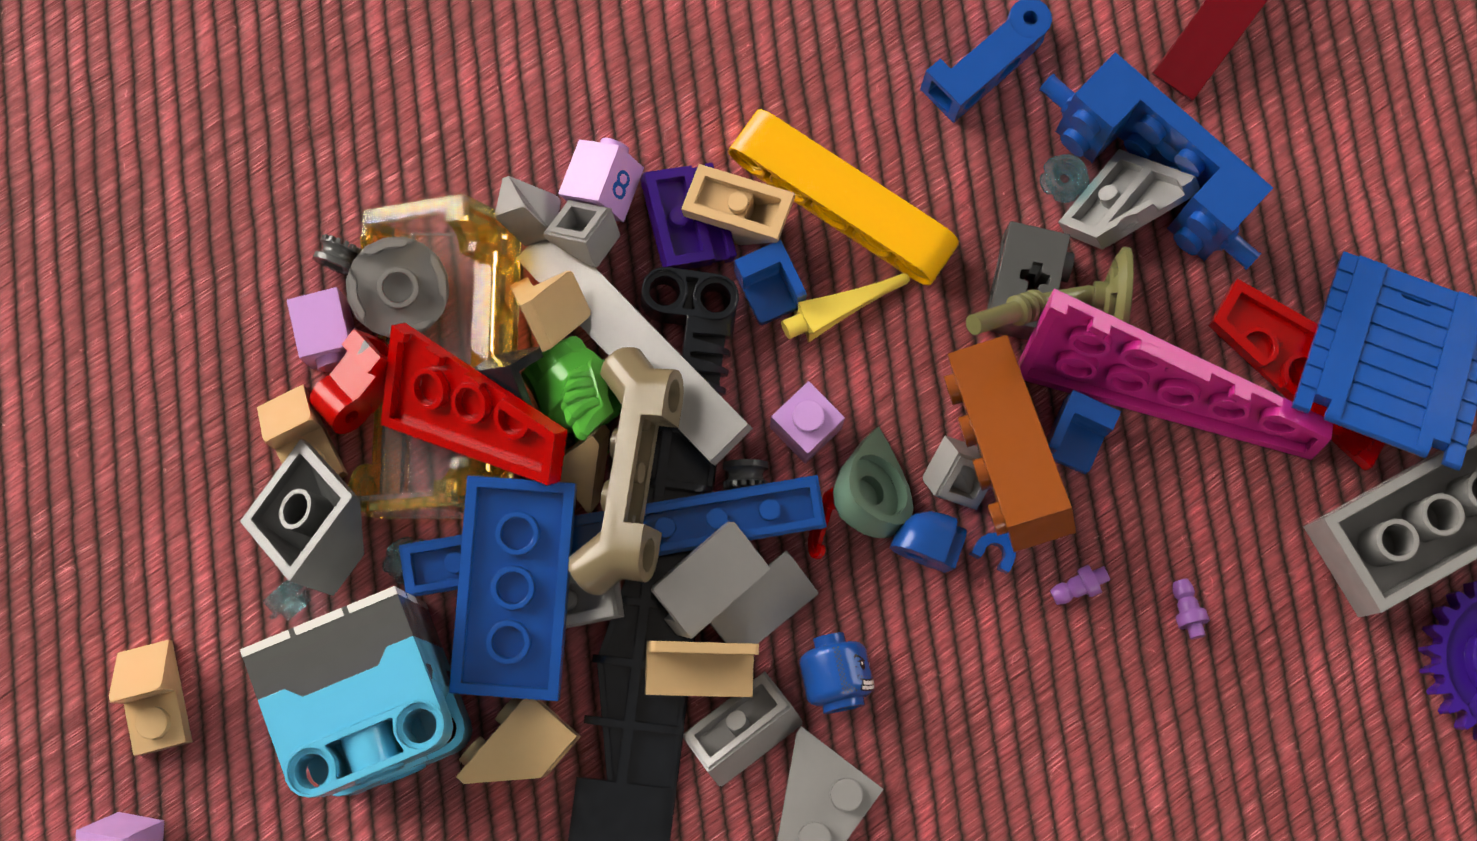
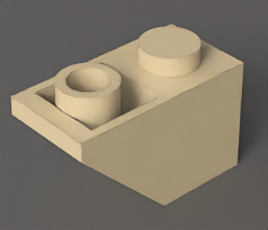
[456,698,581,784]

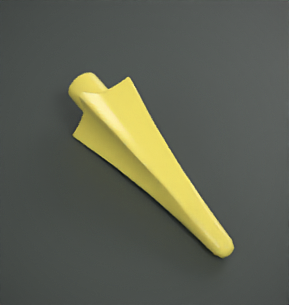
[781,273,910,342]

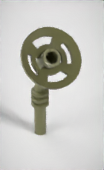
[966,247,1134,335]

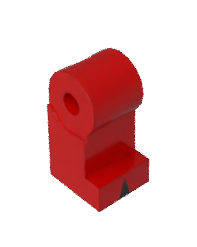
[309,329,389,434]

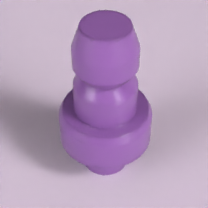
[1050,565,1110,605]
[1173,579,1210,640]

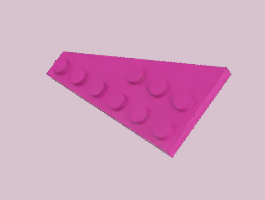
[1018,288,1333,460]

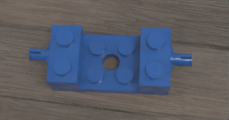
[1039,52,1273,270]

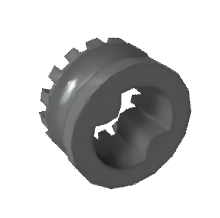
[313,234,362,275]
[723,459,769,490]

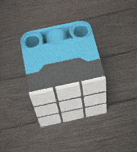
[240,586,473,798]

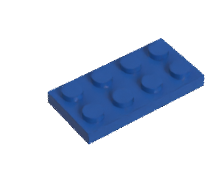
[449,475,577,701]

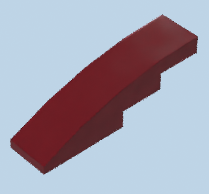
[1152,0,1268,102]

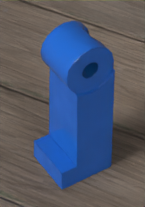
[920,0,1052,123]

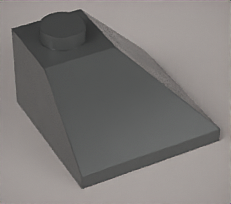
[240,439,364,596]

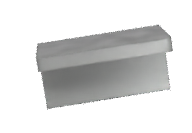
[651,522,771,639]

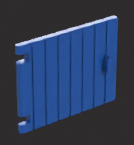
[1291,251,1477,471]

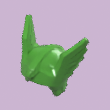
[521,336,622,455]

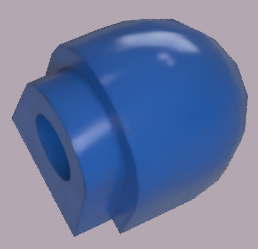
[890,511,967,573]

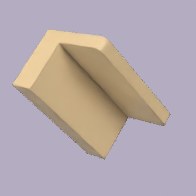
[645,641,759,697]

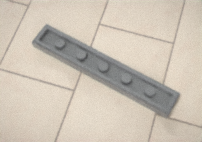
[516,239,753,466]

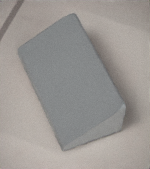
[709,551,819,644]
[683,672,803,786]

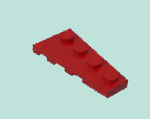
[1208,278,1385,471]
[380,323,568,485]

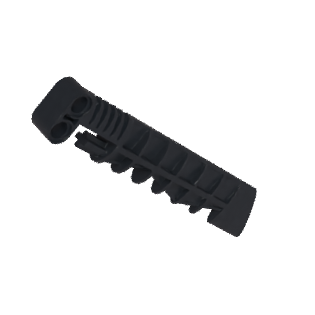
[568,267,739,841]

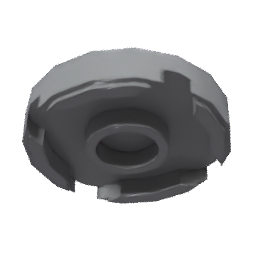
[346,237,449,338]

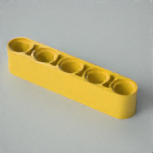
[728,109,959,286]

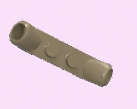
[568,347,684,596]

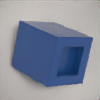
[734,240,807,325]
[1046,390,1121,474]

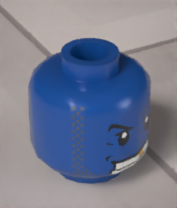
[799,632,874,714]

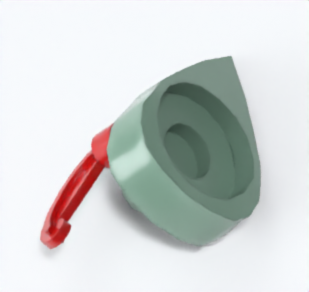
[808,427,914,560]

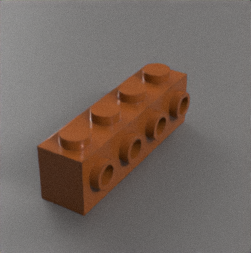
[943,335,1076,552]

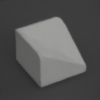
[494,176,561,246]
[543,200,621,268]
[923,435,988,510]

